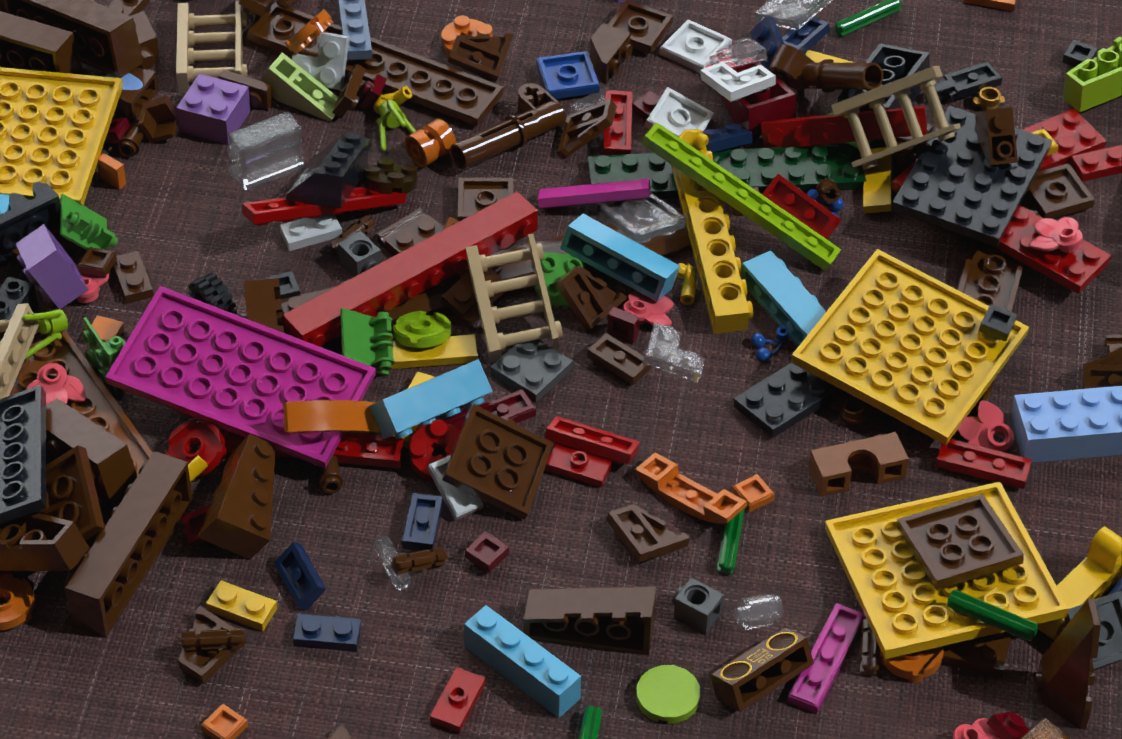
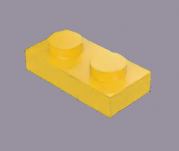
[206,580,278,632]

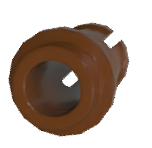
[118,124,145,157]
[816,178,840,203]
[319,455,343,494]

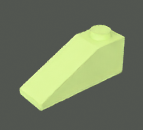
[260,52,338,122]

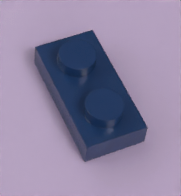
[750,15,785,69]
[782,16,830,54]
[703,124,752,152]
[402,493,443,551]
[274,542,326,610]
[293,613,361,652]

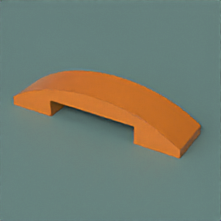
[283,400,381,435]
[635,452,747,524]

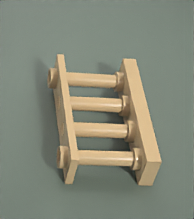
[176,1,248,93]
[831,66,961,170]
[466,234,563,363]
[0,303,39,399]

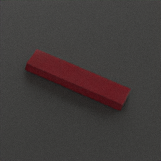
[416,389,536,455]

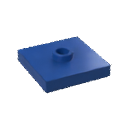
[536,51,600,99]

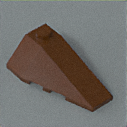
[1033,598,1101,729]

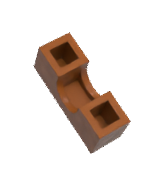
[808,432,909,497]

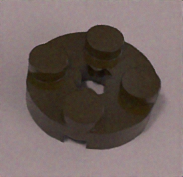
[362,159,418,194]

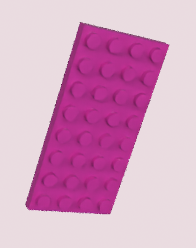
[106,286,376,469]

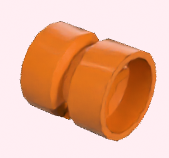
[405,119,456,168]

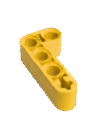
[1037,526,1122,641]

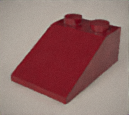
[718,59,796,136]

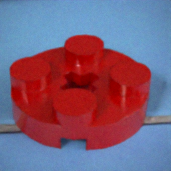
[165,420,227,481]
[409,420,460,481]

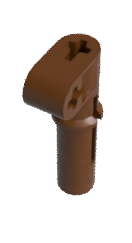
[769,44,883,93]
[450,83,566,169]

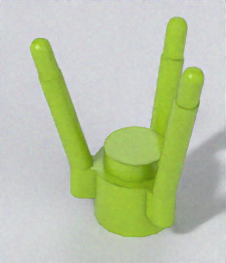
[376,100,416,151]
[23,309,68,360]

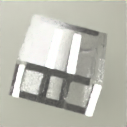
[227,111,304,190]

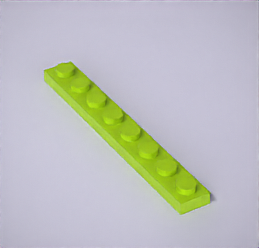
[641,122,841,271]

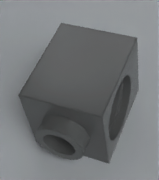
[338,231,381,277]
[672,578,724,634]

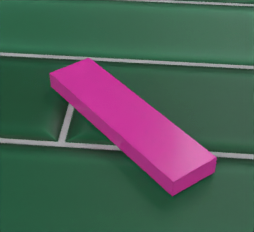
[538,178,651,209]
[787,603,865,714]

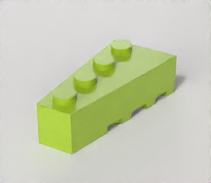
[1063,37,1122,112]

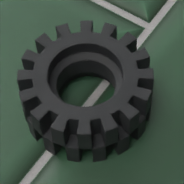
[188,272,237,315]

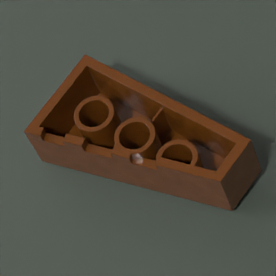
[241,278,284,333]
[46,398,138,510]
[197,434,275,559]
[0,513,90,571]
[523,586,657,655]

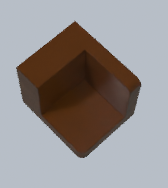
[138,96,178,143]

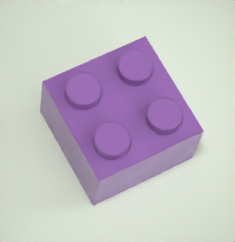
[176,74,251,145]
[16,224,88,309]

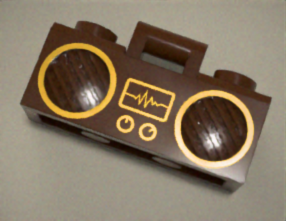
[710,627,814,712]

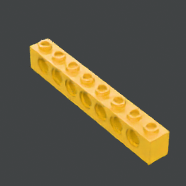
[671,146,753,334]

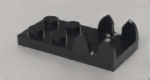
[0,182,61,268]

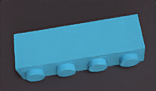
[560,214,680,302]
[741,251,826,346]
[369,359,493,440]
[464,605,581,718]

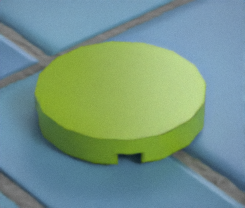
[393,311,451,348]
[636,665,700,724]

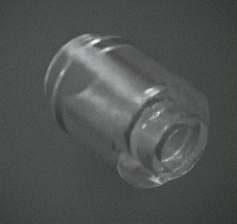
[734,593,784,630]

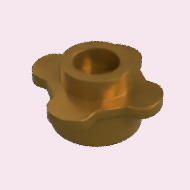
[973,87,1005,110]

